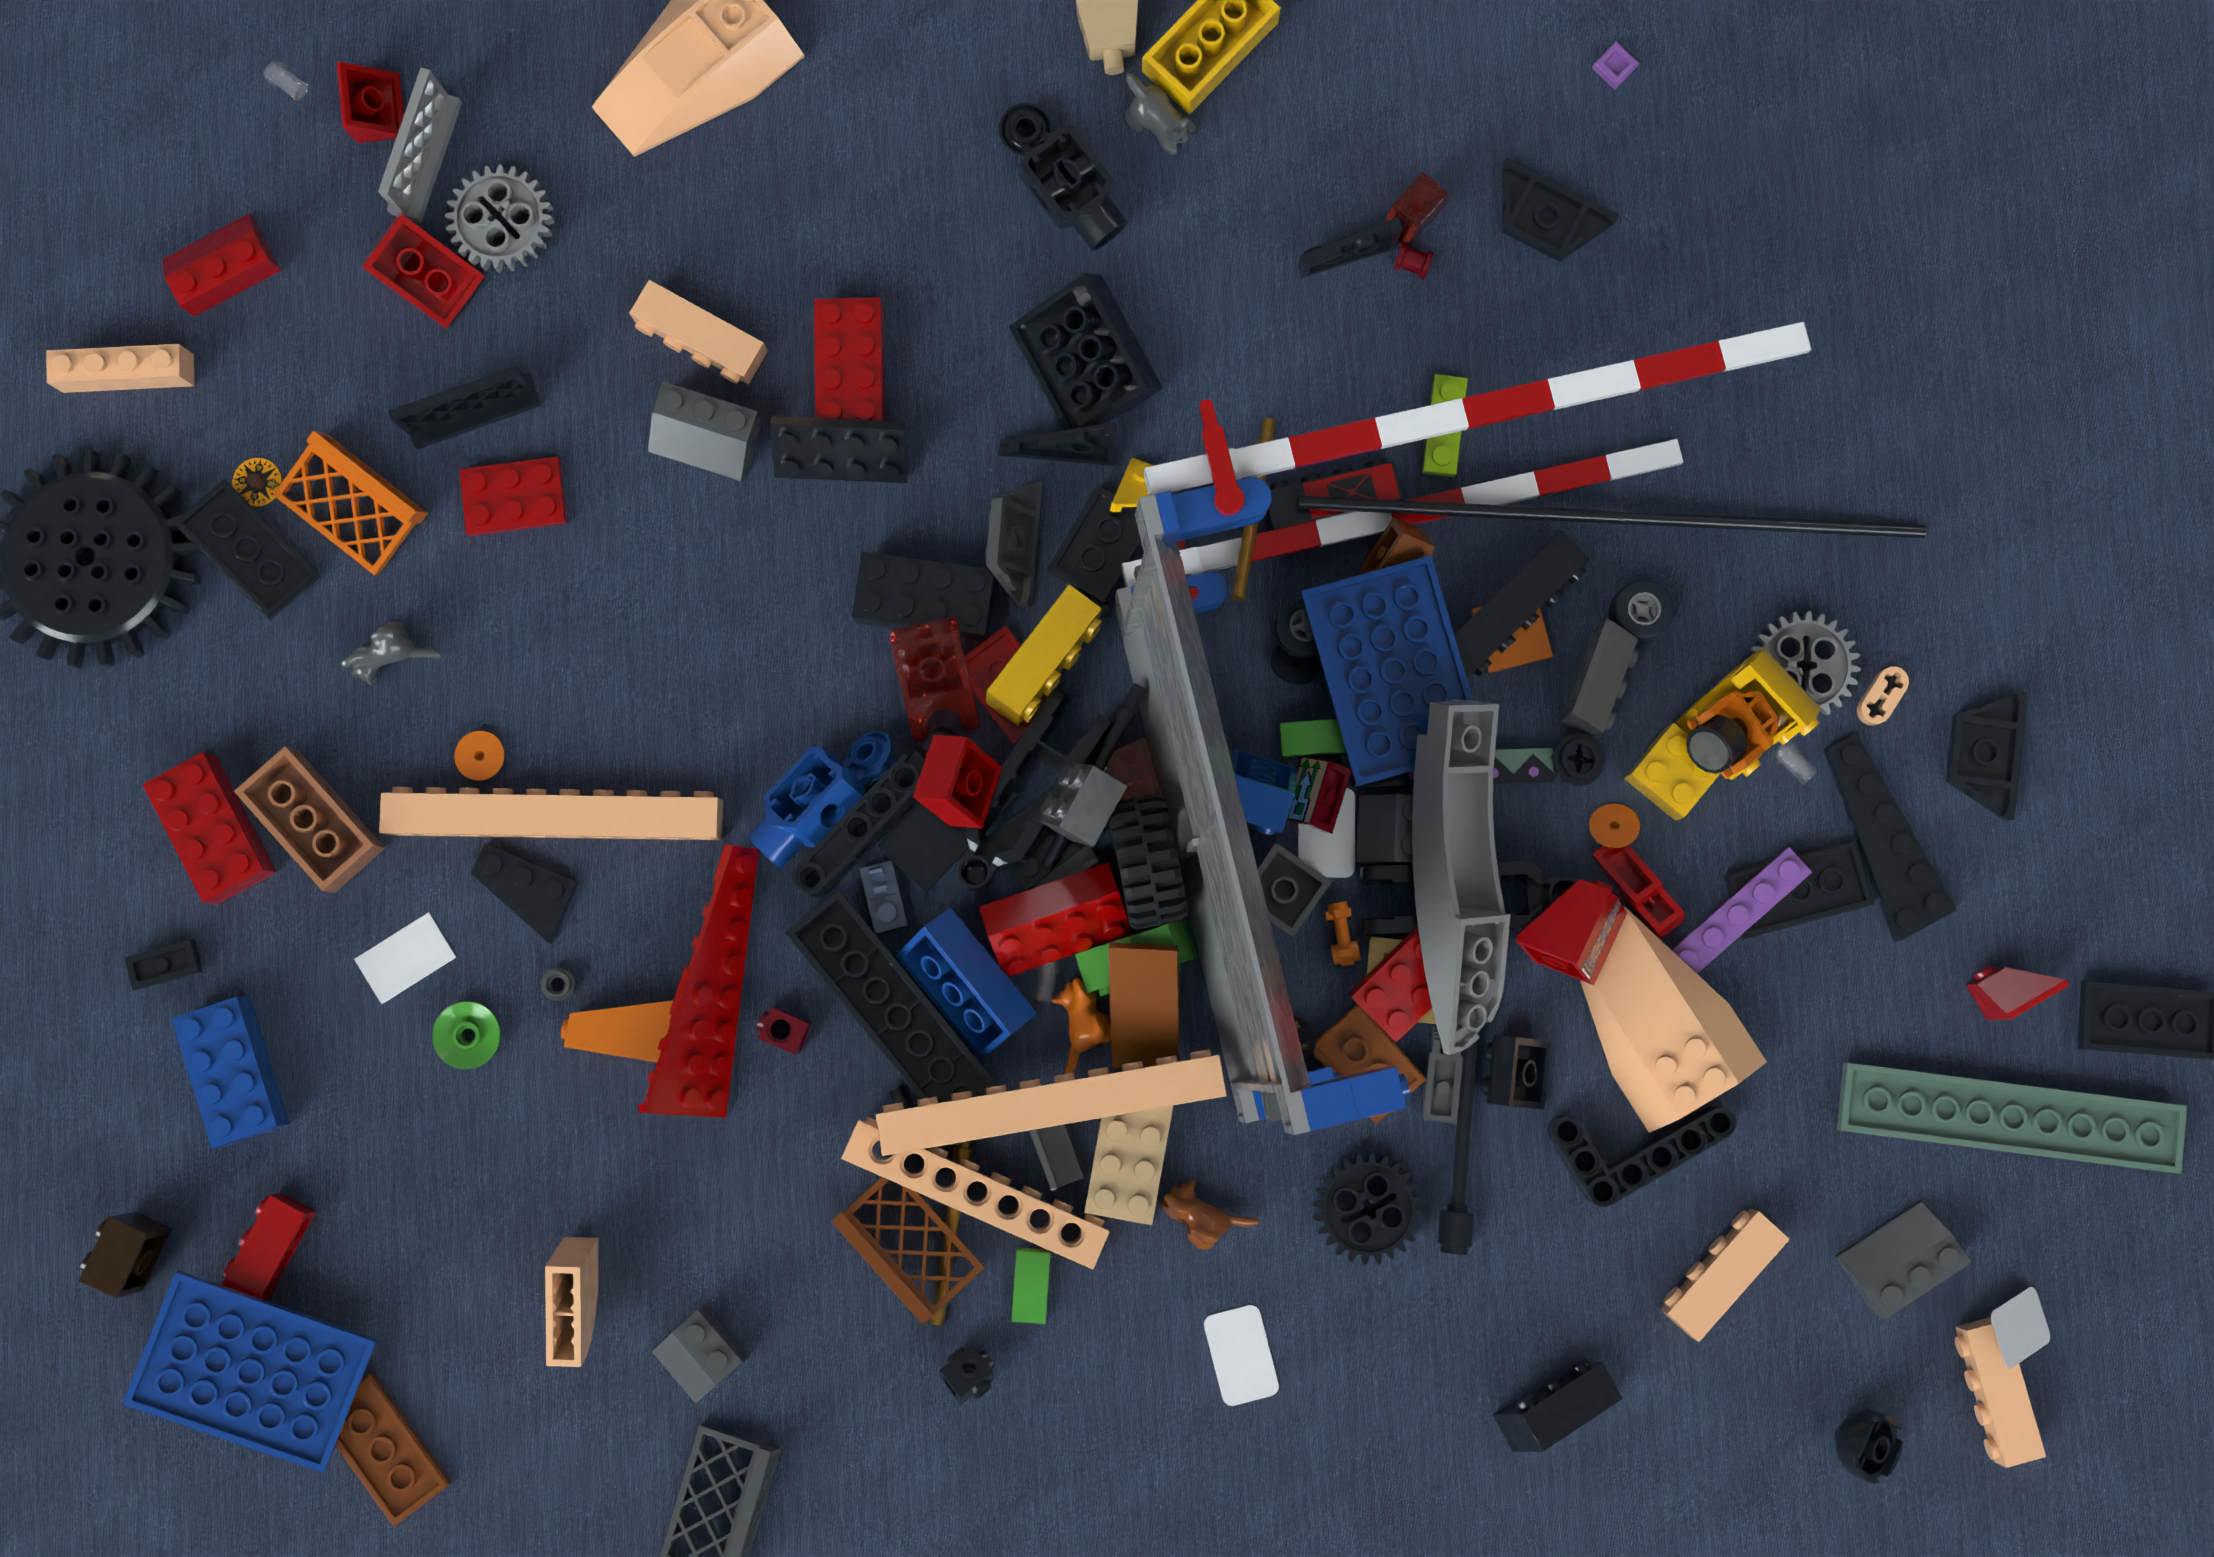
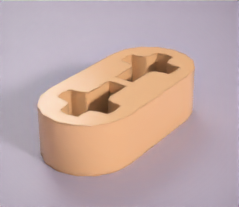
[1857,667,1909,726]

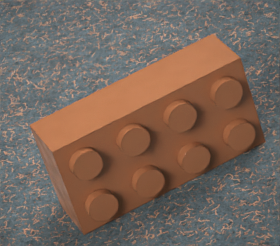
[234,746,385,893]

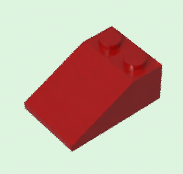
[360,214,485,329]

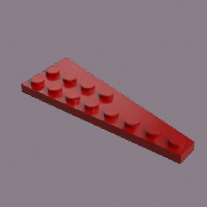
[638,845,759,1118]

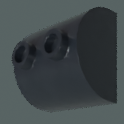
[1482,1035,1551,1110]

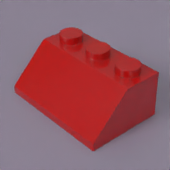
[162,213,281,317]

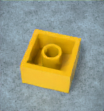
[1624,723,1721,821]

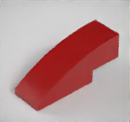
[1592,845,1685,939]

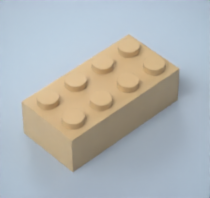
[1084,1106,1173,1225]

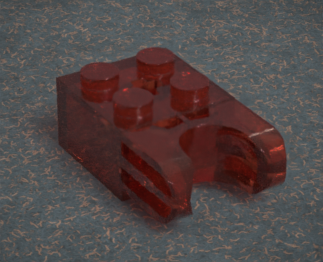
[891,617,980,742]

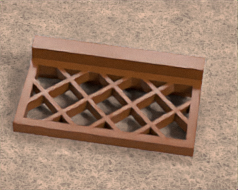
[831,1177,985,1326]

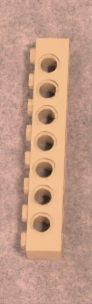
[841,1116,1110,1269]

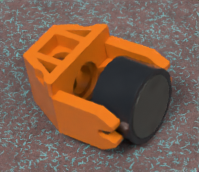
[1686,691,1779,780]

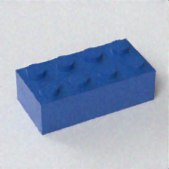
[1231,748,1297,835]
[895,908,1037,1061]
[172,996,290,1149]

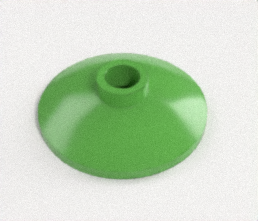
[432,1001,501,1069]

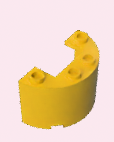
[1676,647,1821,780]

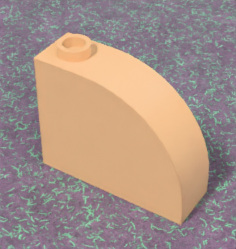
[545,1237,598,1367]

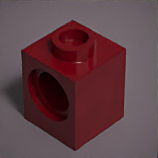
[756,1007,813,1055]

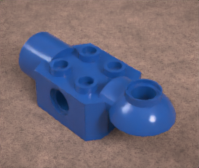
[747,731,894,869]

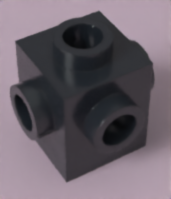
[940,1345,995,1405]

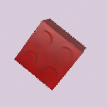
[913,735,1002,829]

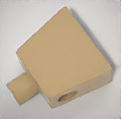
[1076,0,1138,75]

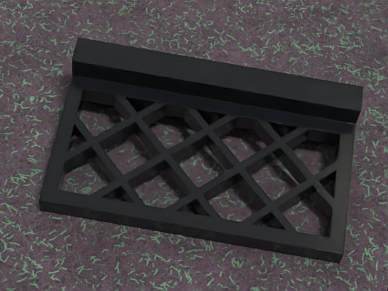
[388,366,542,449]

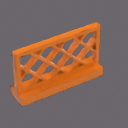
[273,430,428,576]

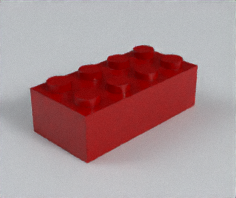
[814,298,886,421]
[142,752,277,905]
[979,863,1132,977]

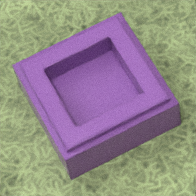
[1592,41,1640,90]

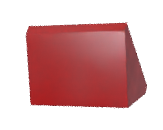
[337,61,404,143]

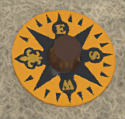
[232,458,282,507]

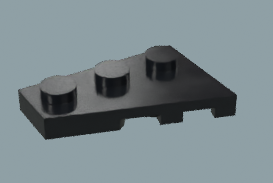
[1298,217,1402,278]
[471,843,579,944]

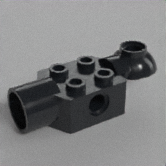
[999,102,1128,251]

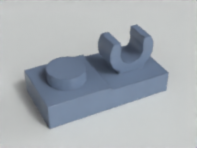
[859,860,909,934]

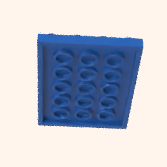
[1300,555,1473,787]
[122,1270,378,1473]

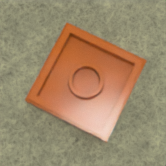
[1470,606,1553,674]

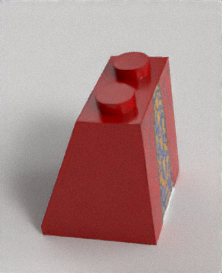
[1515,879,1627,985]

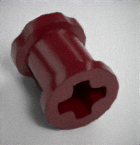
[1393,241,1434,280]

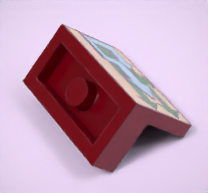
[1287,756,1351,834]

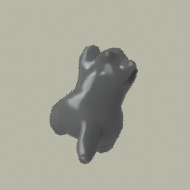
[1125,73,1196,155]
[340,621,443,686]

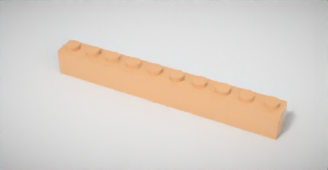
[379,787,723,840]
[875,1049,1226,1156]

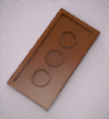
[1108,942,1181,1068]
[336,1372,452,1527]

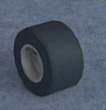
[1609,580,1674,643]

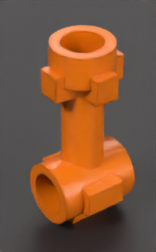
[1325,901,1361,967]

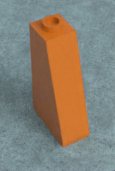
[561,1000,673,1062]

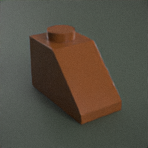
[1358,517,1436,575]

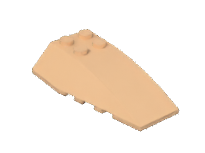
[1580,906,1767,1133]

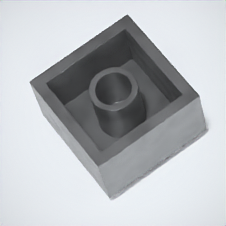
[1039,762,1127,847]

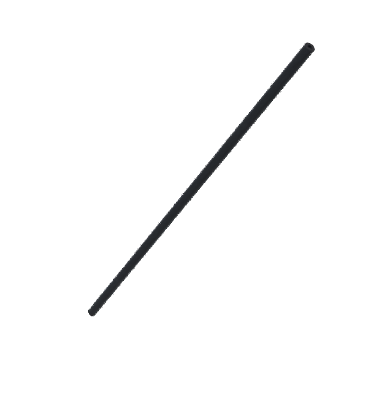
[1297,495,1926,538]

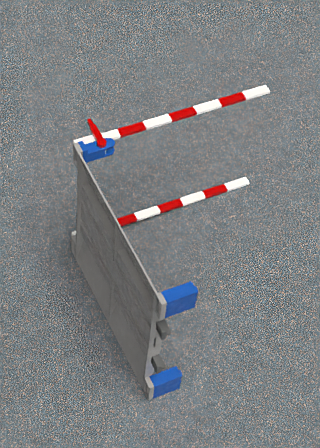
[1114,322,1811,1135]

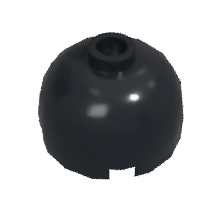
[1835,1409,1903,1484]

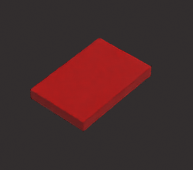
[953,625,1048,745]

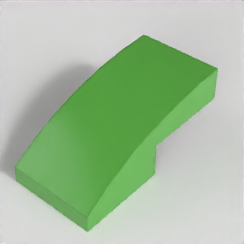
[1280,719,1346,757]
[1012,1247,1051,1324]

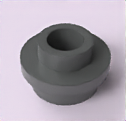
[541,967,576,1001]

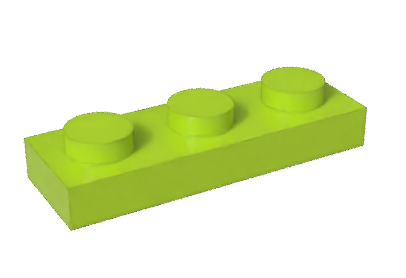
[1422,374,1468,478]

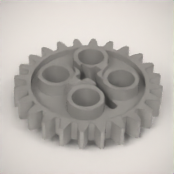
[445,164,555,273]
[1750,611,1861,717]

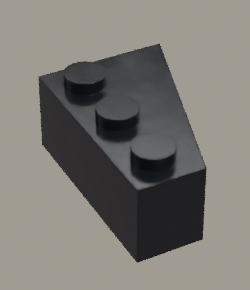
[1493,1359,1623,1452]

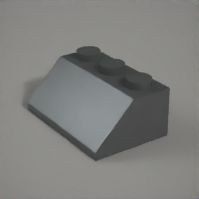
[648,382,763,482]
[1560,619,1639,736]
[1835,1201,1971,1320]

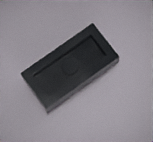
[125,939,203,990]

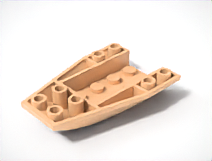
[592,0,804,157]

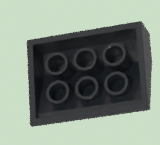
[1009,273,1163,430]

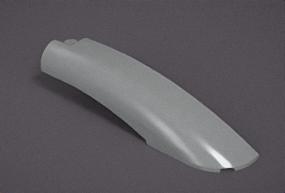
[1412,699,1510,1055]

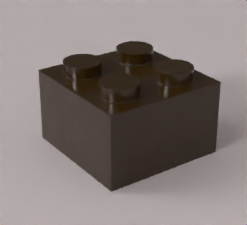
[79,1212,172,1298]

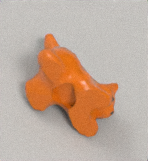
[1051,978,1111,1074]

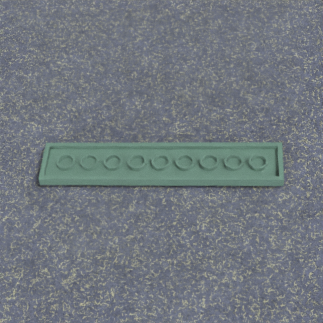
[1837,1062,2187,1174]

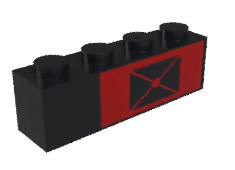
[1266,459,1404,531]

